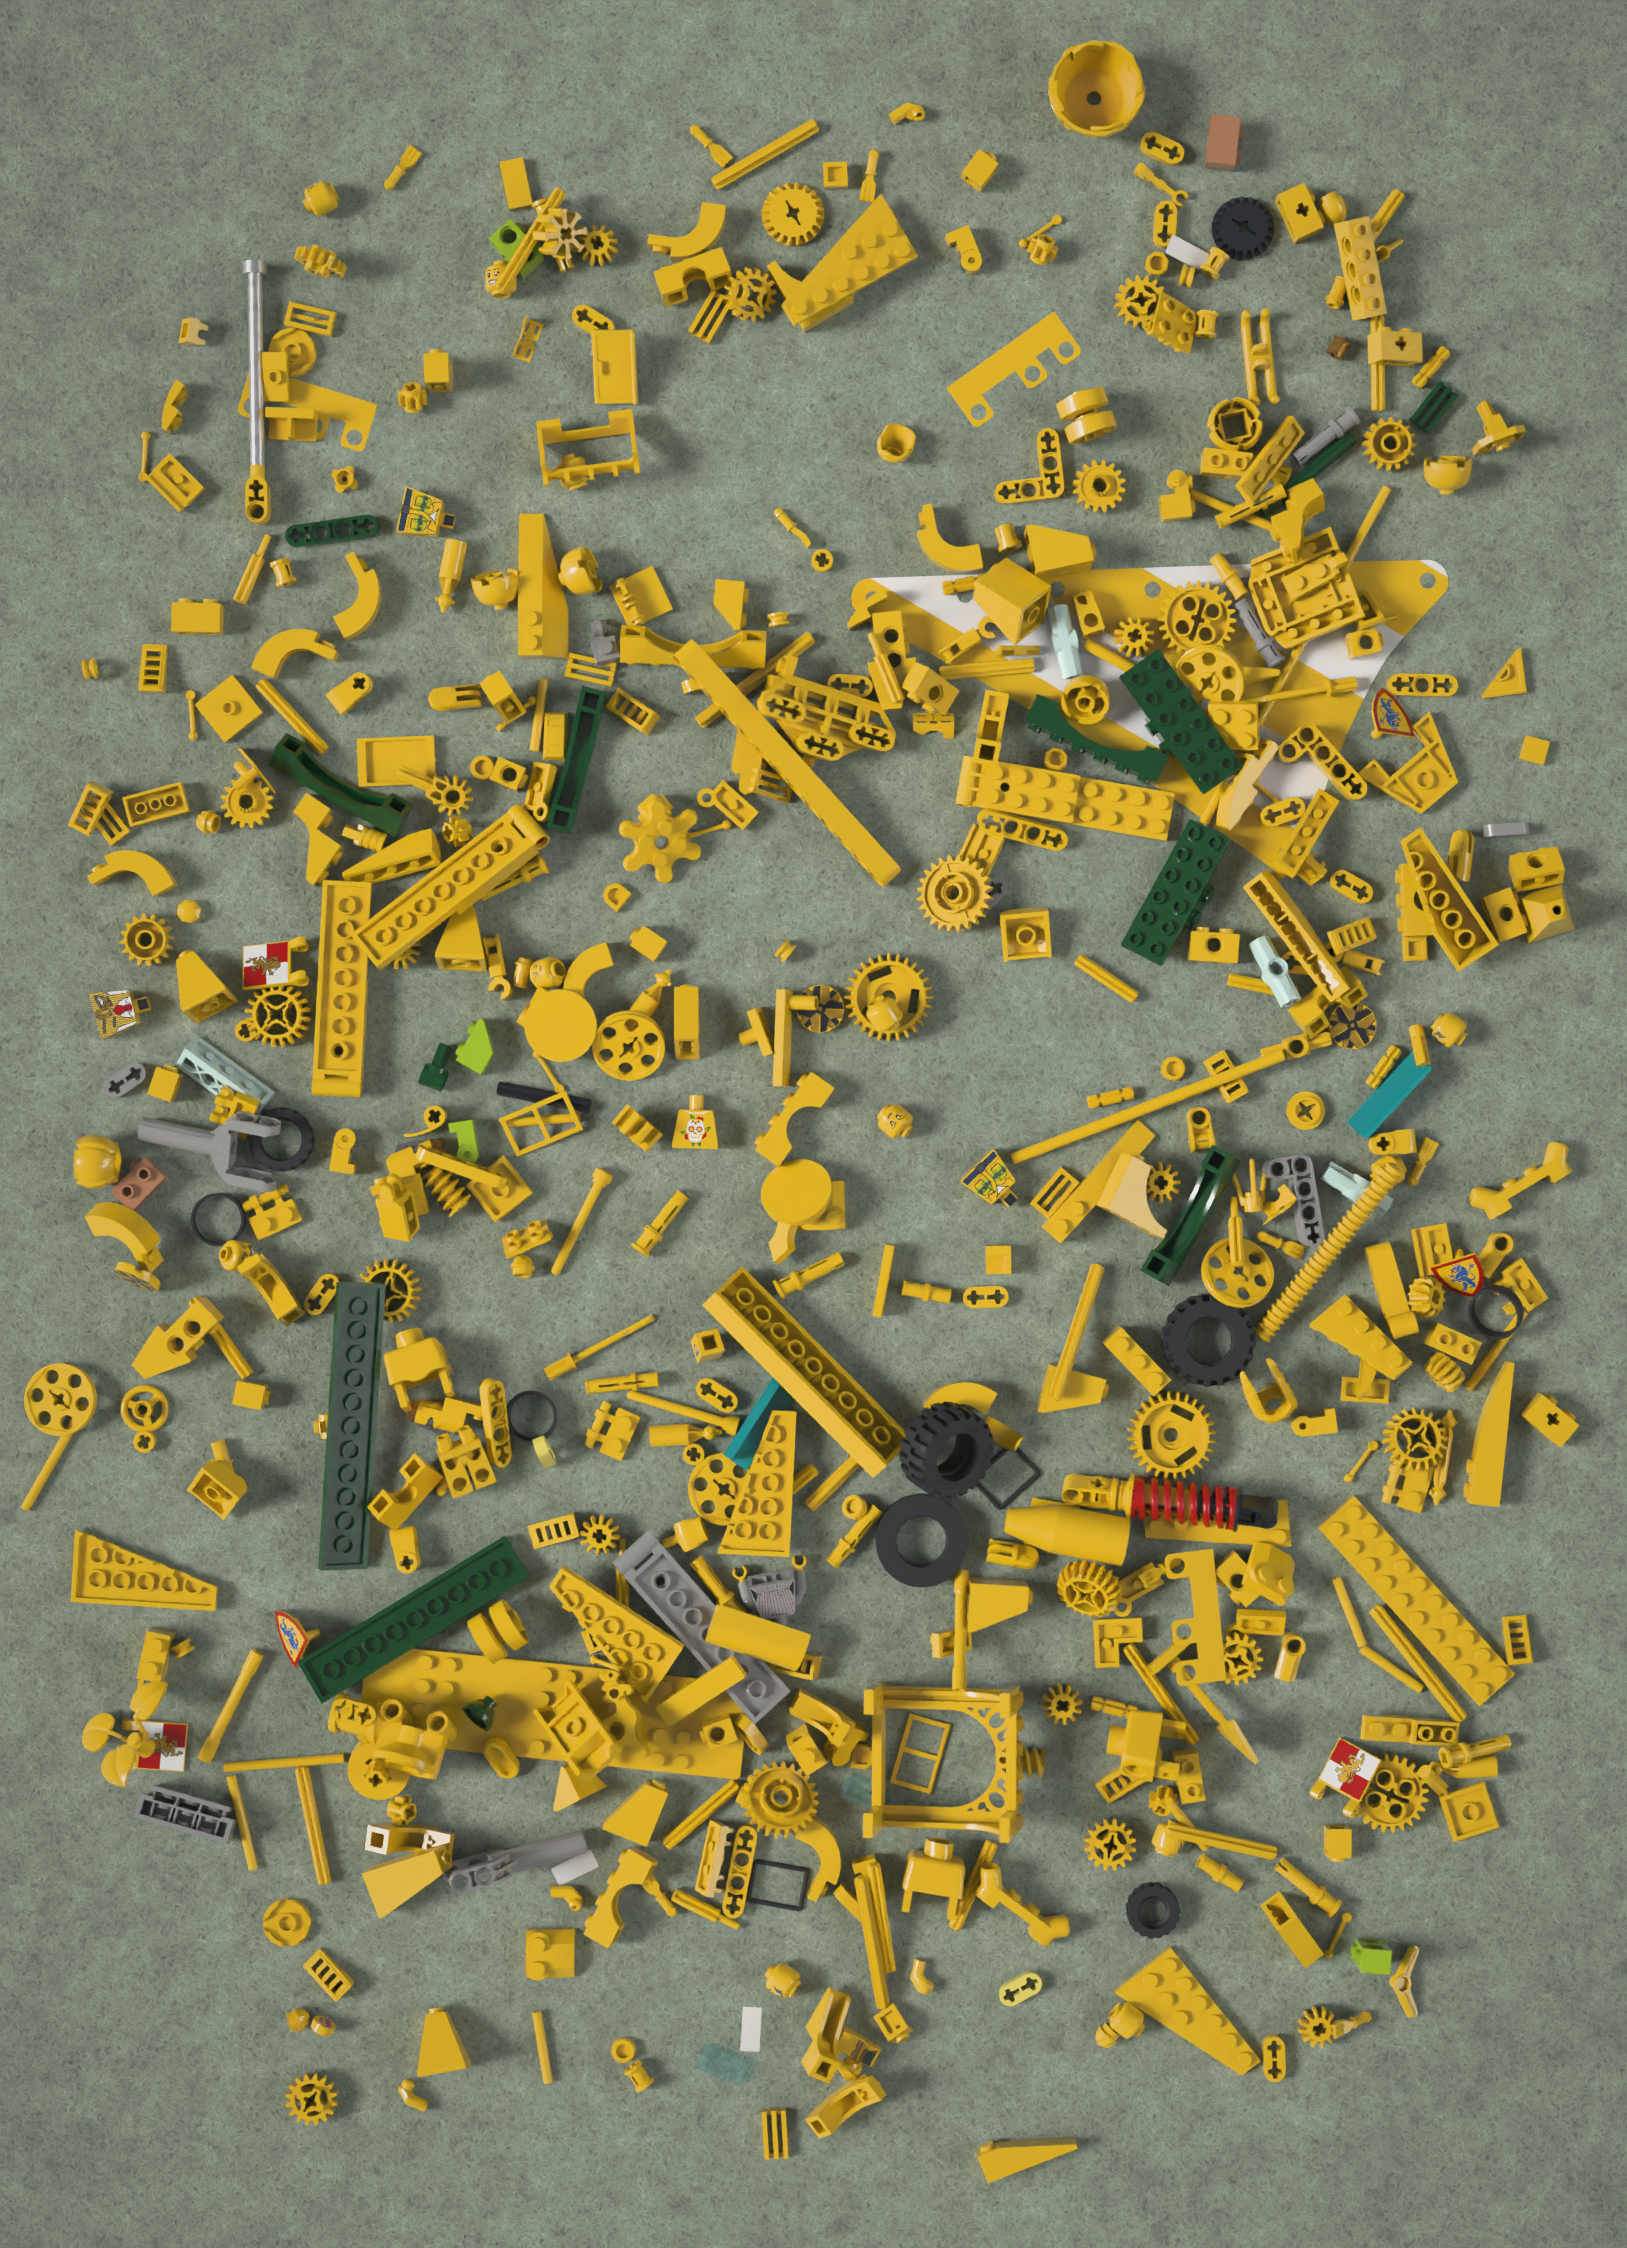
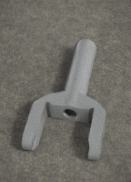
[138,1111,281,1192]
[441,1830,587,1893]

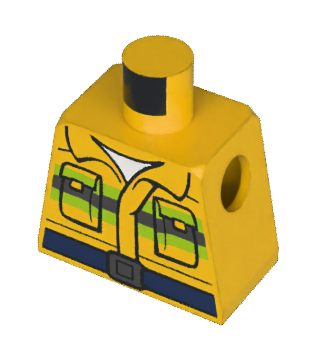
[396,487,456,537]
[960,1149,1018,1208]

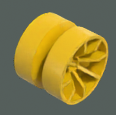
[1056,387,1118,445]
[467,1599,529,1664]

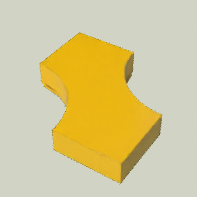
[769,1222,798,1264]

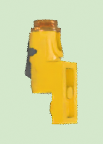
[369,1138,446,1196]
[406,1396,494,1435]

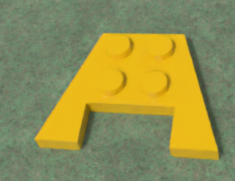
[1358,712,1458,814]

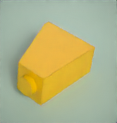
[674,984,700,1060]
[1036,1363,1109,1413]
[602,1779,669,1847]
[1260,1891,1324,1968]

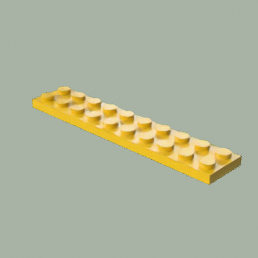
[1318,1495,1515,1706]

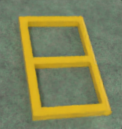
[499,1090,583,1157]
[890,1713,951,1795]

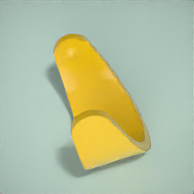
[985,1416,1024,1451]

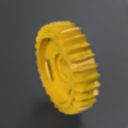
[844,953,933,1042]
[1127,1391,1216,1480]

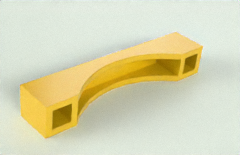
[620,625,767,670]

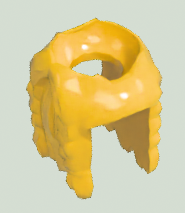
[1240,1358,1298,1424]

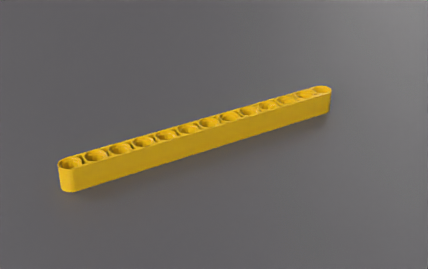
[673,639,901,887]

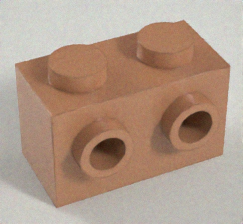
[1204,114,1244,172]
[111,1157,169,1211]

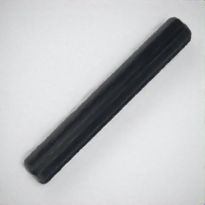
[496,1082,591,1113]

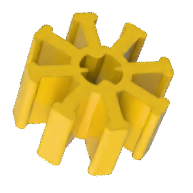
[533,207,587,259]
[611,1104,663,1153]

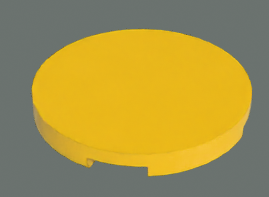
[524,989,598,1062]
[761,1159,833,1226]

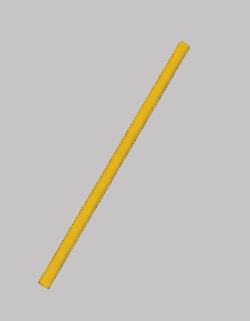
[1010,1049,1286,1165]

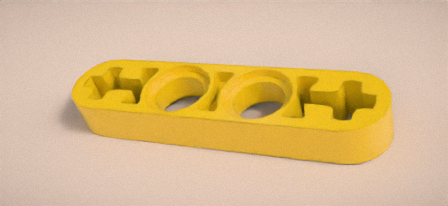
[977,808,1068,851]
[415,1145,508,1189]
[480,1378,512,1468]
[723,1824,757,1918]

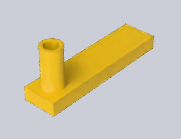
[1272,788,1339,880]
[773,989,819,1087]

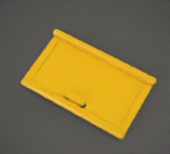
[591,329,638,405]

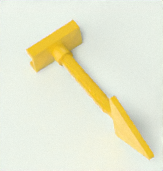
[1144,1635,1259,1765]

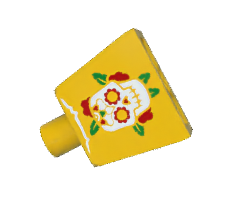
[672,1095,718,1149]

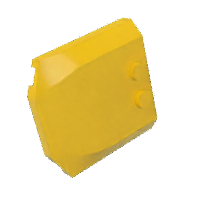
[1248,527,1366,650]

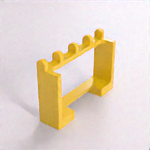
[536,409,640,487]

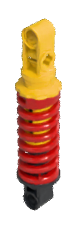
[1061,1473,1279,1532]

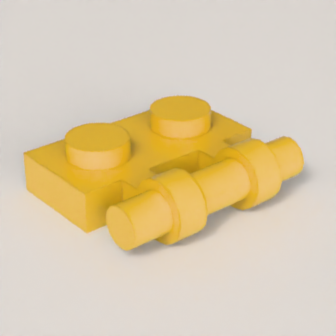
[241,1183,303,1241]
[584,1400,641,1461]
[1381,1459,1435,1514]

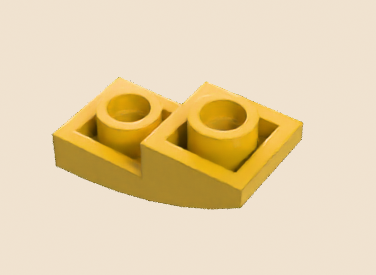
[162,379,188,435]

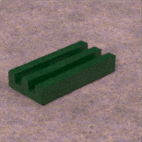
[1409,381,1459,435]

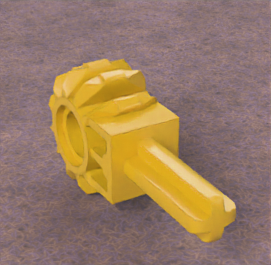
[396,765,473,816]

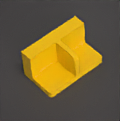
[265,407,318,442]

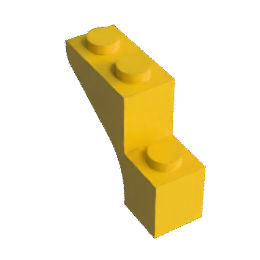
[1270,478,1325,565]
[293,793,343,886]
[801,1987,851,2084]

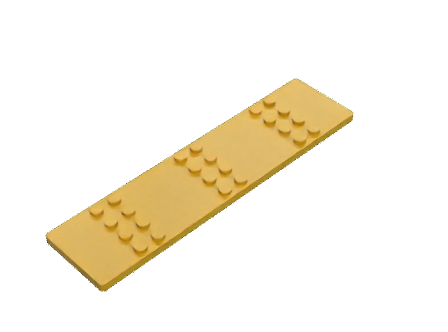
[357,1648,747,1779]

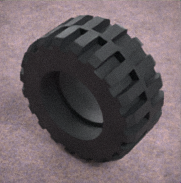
[899,1402,994,1499]

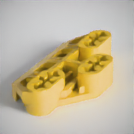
[756,675,896,761]

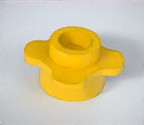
[331,466,358,493]

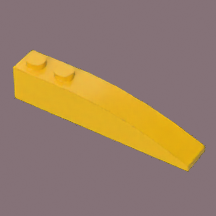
[1243,868,1350,1003]
[1041,1119,1156,1244]
[1463,1361,1514,1507]

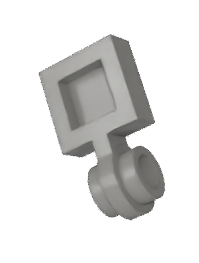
[590,618,620,666]

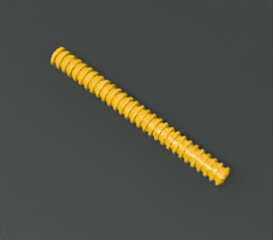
[1254,1162,1404,1342]

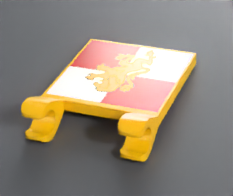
[243,936,309,990]
[121,1718,188,1772]
[1310,1738,1382,1818]

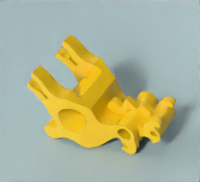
[599,1670,651,1768]

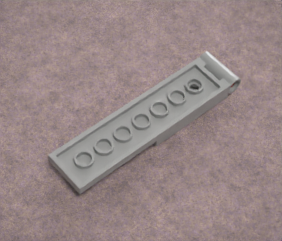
[612,1531,791,1724]

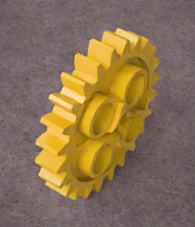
[1157,580,1237,659]
[1356,1753,1429,1833]

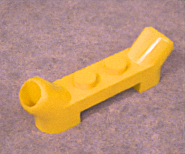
[1469,1141,1572,1220]
[973,1863,1070,1948]

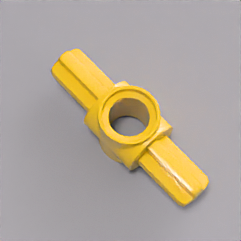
[1260,1031,1332,1060]

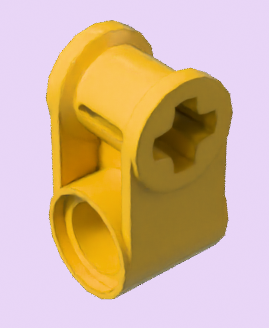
[326,672,373,715]
[1186,1106,1215,1153]
[1368,1129,1417,1155]
[390,1525,421,1574]

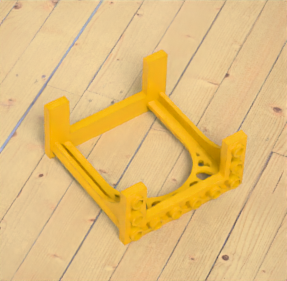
[863,1682,1024,1843]

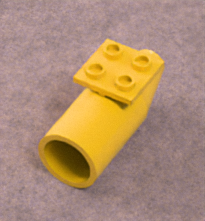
[1004,1497,1130,1566]

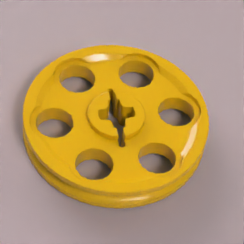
[1174,645,1245,717]
[592,1010,665,1081]
[1201,1238,1274,1308]
[24,1363,97,1436]
[688,1452,752,1525]

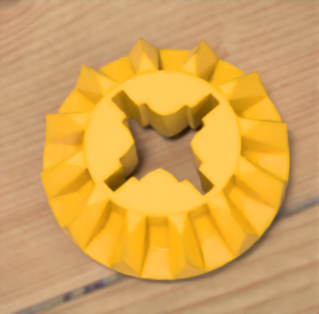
[1286,1091,1325,1130]

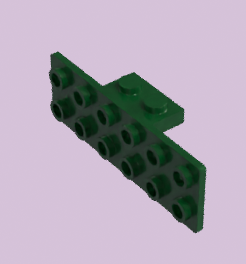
[1120,649,1242,794]
[1121,819,1231,966]

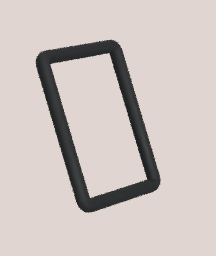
[977,1447,1040,1510]
[746,1859,809,1911]

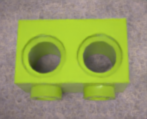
[489,219,544,279]
[1350,1937,1392,1975]

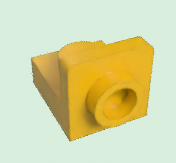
[874,2003,913,2044]

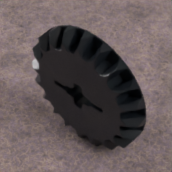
[1211,196,1275,260]

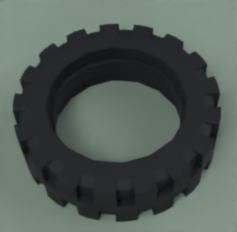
[248,1107,315,1172]

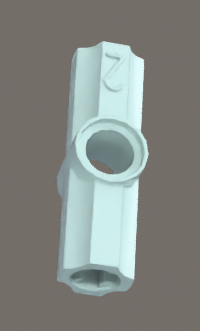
[1047,604,1083,680]
[1249,935,1301,1008]
[1320,1161,1393,1217]

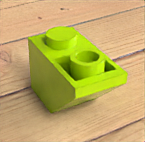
[455,1018,495,1075]

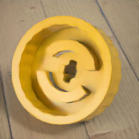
[347,1737,410,1800]

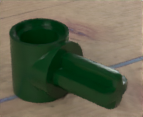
[418,1043,452,1092]

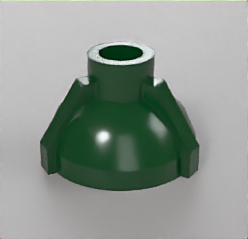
[462,1696,497,1732]

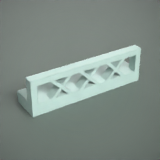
[175,1036,275,1115]

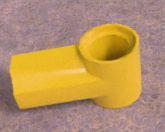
[1478,1231,1513,1279]
[1274,1631,1306,1682]

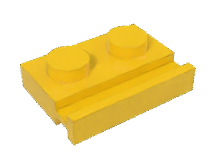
[145,453,205,514]
[959,824,1006,877]
[1410,1223,1453,1277]

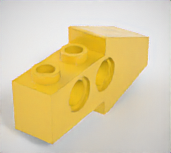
[867,610,916,712]
[132,1296,224,1379]

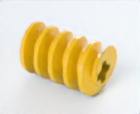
[421,1167,471,1218]
[995,1747,1045,1778]

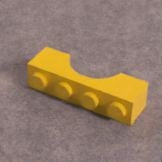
[754,1072,835,1167]
[584,1847,659,1948]

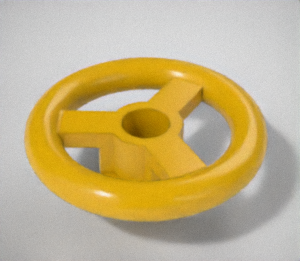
[121,1385,169,1432]

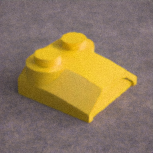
[1000,907,1052,962]
[797,1181,846,1230]
[187,1459,247,1520]
[1241,1542,1295,1606]
[526,1928,575,1981]

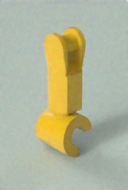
[938,616,996,664]
[483,934,514,1001]
[1323,941,1385,976]

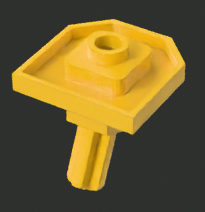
[1472,400,1526,456]

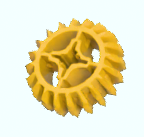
[245,985,311,1047]
[360,1258,422,1324]
[1382,1407,1448,1473]
[1056,1559,1122,1618]

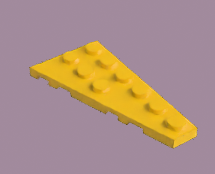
[782,194,918,327]
[717,1410,797,1557]
[71,1529,218,1611]
[549,1565,685,1703]
[1114,1947,1261,2076]

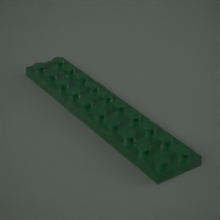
[298,1536,530,1704]

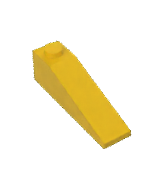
[342,828,441,884]
[976,2138,1078,2183]

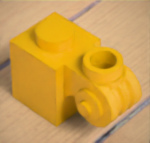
[1158,470,1196,523]

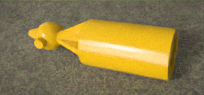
[435,539,467,613]
[625,969,672,1029]
[649,1423,722,1447]
[1428,1755,1498,1778]

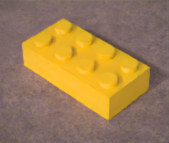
[122,782,191,828]

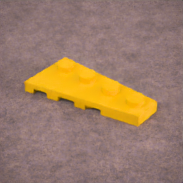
[1309,1294,1412,1381]

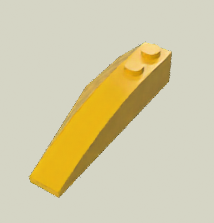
[518,513,569,659]
[1400,827,1499,972]

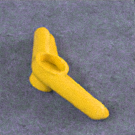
[1389,1946,1419,2018]

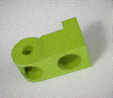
[448,1119,479,1163]

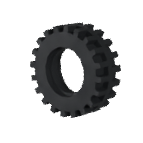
[1161,1294,1256,1387]

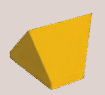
[1353,590,1401,632]
[553,1764,607,1812]

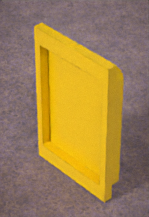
[356,735,436,787]

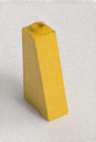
[362,1843,453,1918]

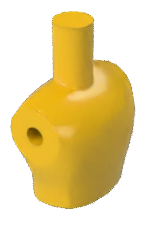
[662,1517,709,1552]

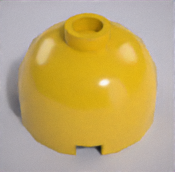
[1424,455,1472,495]
[558,545,603,595]
[471,568,519,610]
[1061,675,1110,724]

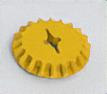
[762,182,824,246]

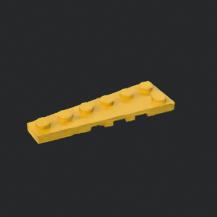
[1143,1498,1292,1547]

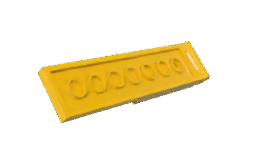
[955,756,1175,841]
[350,804,550,971]
[312,880,372,1098]

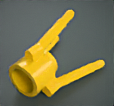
[1231,1159,1267,1212]

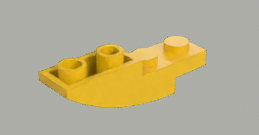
[1216,739,1280,830]
[1360,1714,1460,1747]

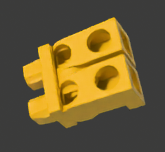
[436,1424,497,1499]

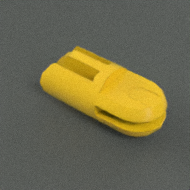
[428,683,482,711]
[1447,829,1474,882]
[986,1538,1040,1569]

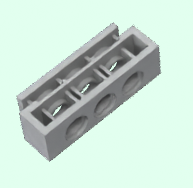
[133,1785,237,1844]

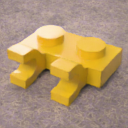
[209,1085,260,1140]
[1492,1258,1548,1315]

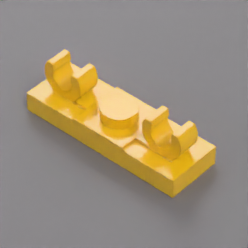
[695,1819,735,1897]

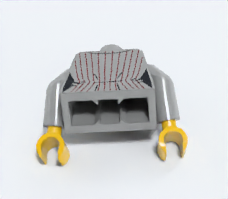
[732,1555,806,1626]

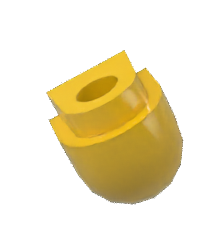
[1318,191,1347,227]

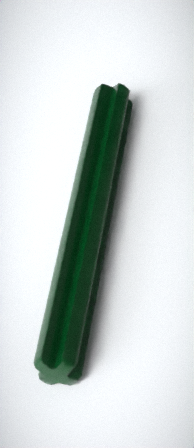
[1260,432,1357,517]

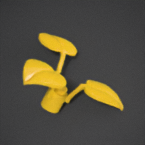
[82,1681,168,1787]

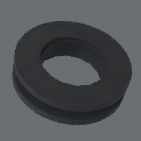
[875,1494,968,1587]

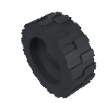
[1126,1882,1180,1939]

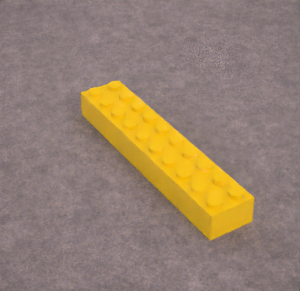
[702,1266,905,1478]

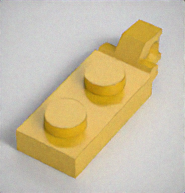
[1281,552,1349,601]

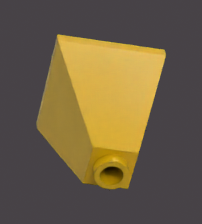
[1517,884,1575,944]
[435,905,487,972]
[176,950,239,1024]
[417,2007,472,2077]

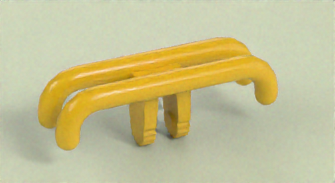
[1241,308,1280,406]

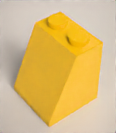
[1023,524,1097,580]
[973,558,1052,645]
[967,1577,1033,1632]

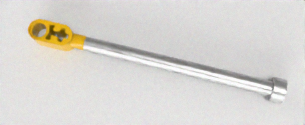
[242,260,271,526]

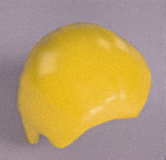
[877,423,916,464]

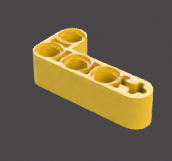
[1276,724,1367,801]
[1365,1241,1419,1339]

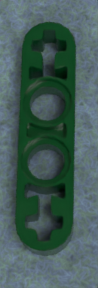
[285,515,380,548]

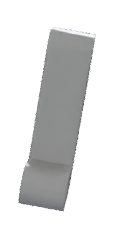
[1262,1154,1325,1247]

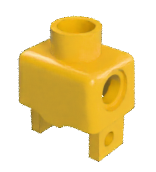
[384,1328,456,1412]
[1106,1710,1186,1782]
[901,1837,965,1920]

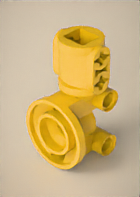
[328,1692,457,1779]

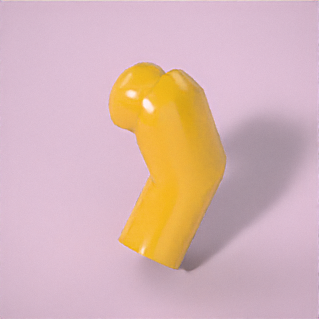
[888,102,926,125]
[551,1885,583,1911]
[910,1958,934,1994]
[398,2078,428,2112]

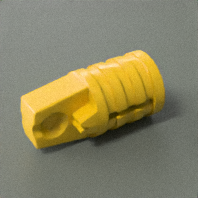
[342,824,388,852]

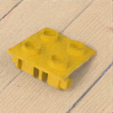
[1144,291,1198,355]
[609,566,673,626]
[502,1219,553,1259]

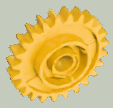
[917,855,994,933]
[741,1761,819,1839]

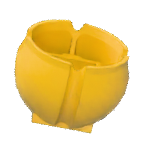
[1207,397,1263,452]
[74,1134,122,1189]

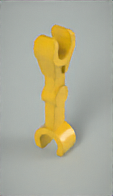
[1134,163,1188,208]

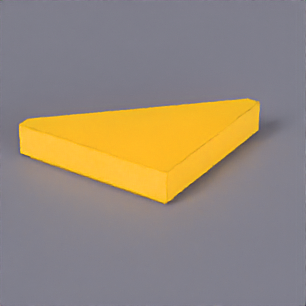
[995,645,1040,657]
[1481,648,1527,699]

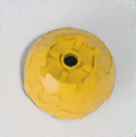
[1048,40,1146,139]

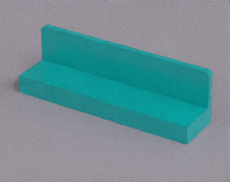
[1346,1051,1433,1139]
[723,1377,793,1470]

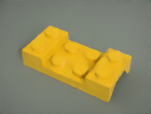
[533,1679,623,1783]

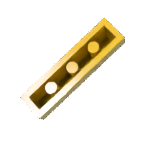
[704,1604,811,1671]

